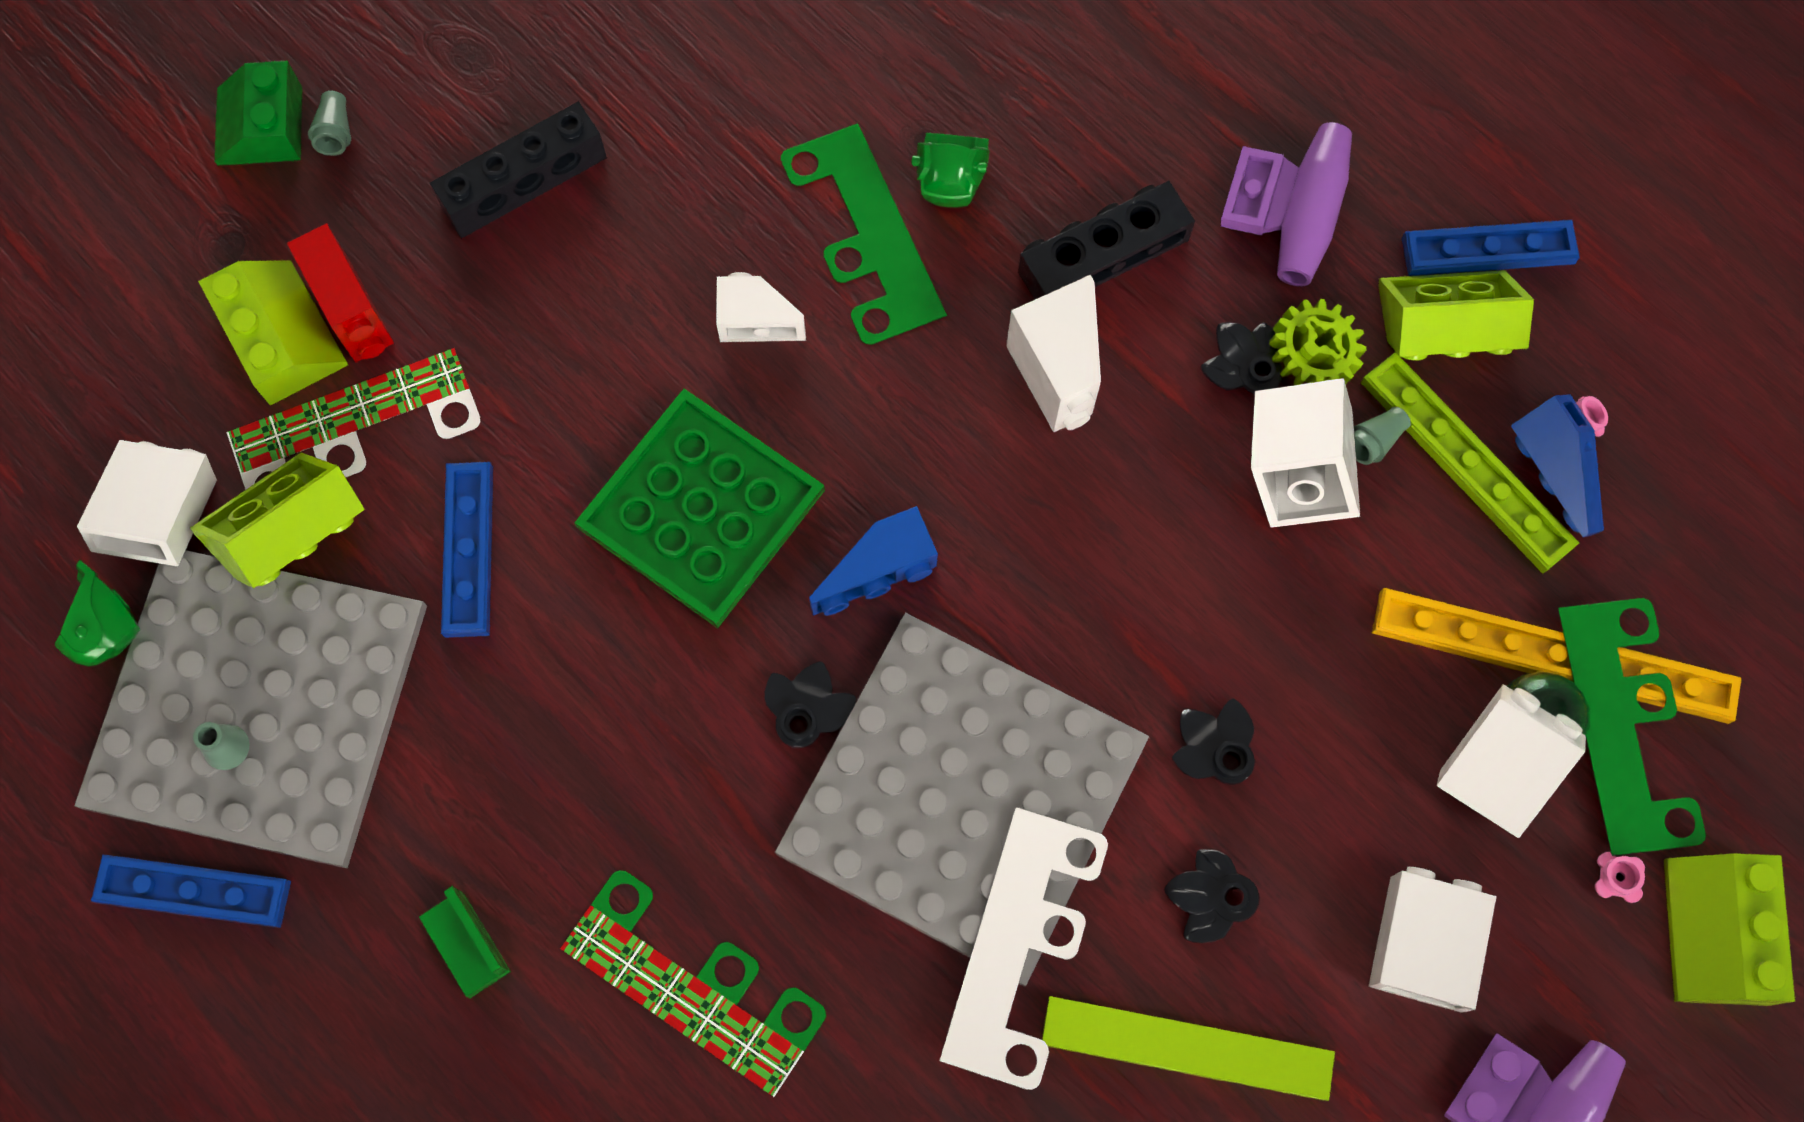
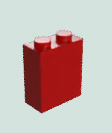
[287,223,394,363]

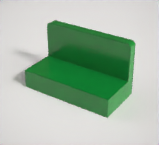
[419,886,511,998]

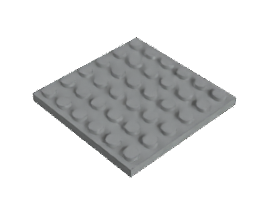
[74,550,427,869]
[775,613,1149,987]

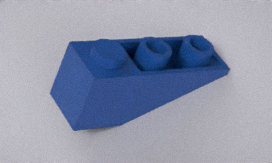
[1511,394,1604,537]
[809,506,938,616]

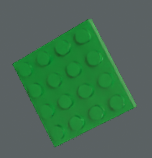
[574,389,825,628]

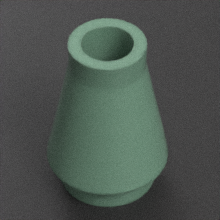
[308,91,351,156]
[1354,407,1411,465]
[193,722,250,770]

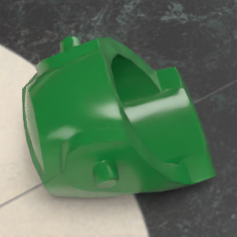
[912,133,990,208]
[54,560,140,666]

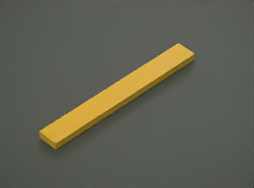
[1372,588,1741,724]

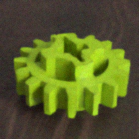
[1269,299,1366,385]

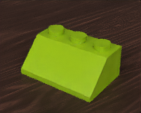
[198,260,348,406]
[1379,270,1534,360]
[190,452,365,589]
[1664,853,1795,1006]

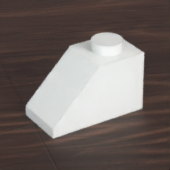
[716,272,806,342]

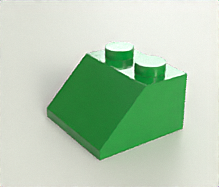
[214,61,302,166]

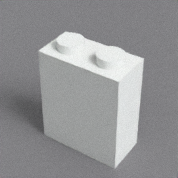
[77,440,217,566]
[1437,684,1586,838]
[1368,867,1496,1013]

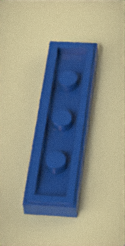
[1402,220,1580,276]
[441,462,493,638]
[91,855,291,928]

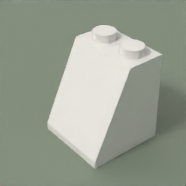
[1006,275,1101,432]
[1251,378,1360,527]

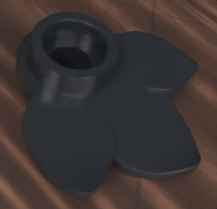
[1200,322,1282,394]
[764,661,856,748]
[1172,699,1255,785]
[1164,849,1260,943]

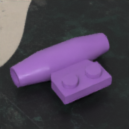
[1221,122,1352,286]
[1444,1033,1626,1122]

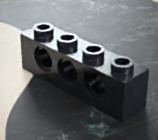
[430,101,607,239]
[1018,181,1195,300]

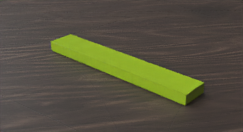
[1361,352,1579,574]
[1042,996,1335,1101]

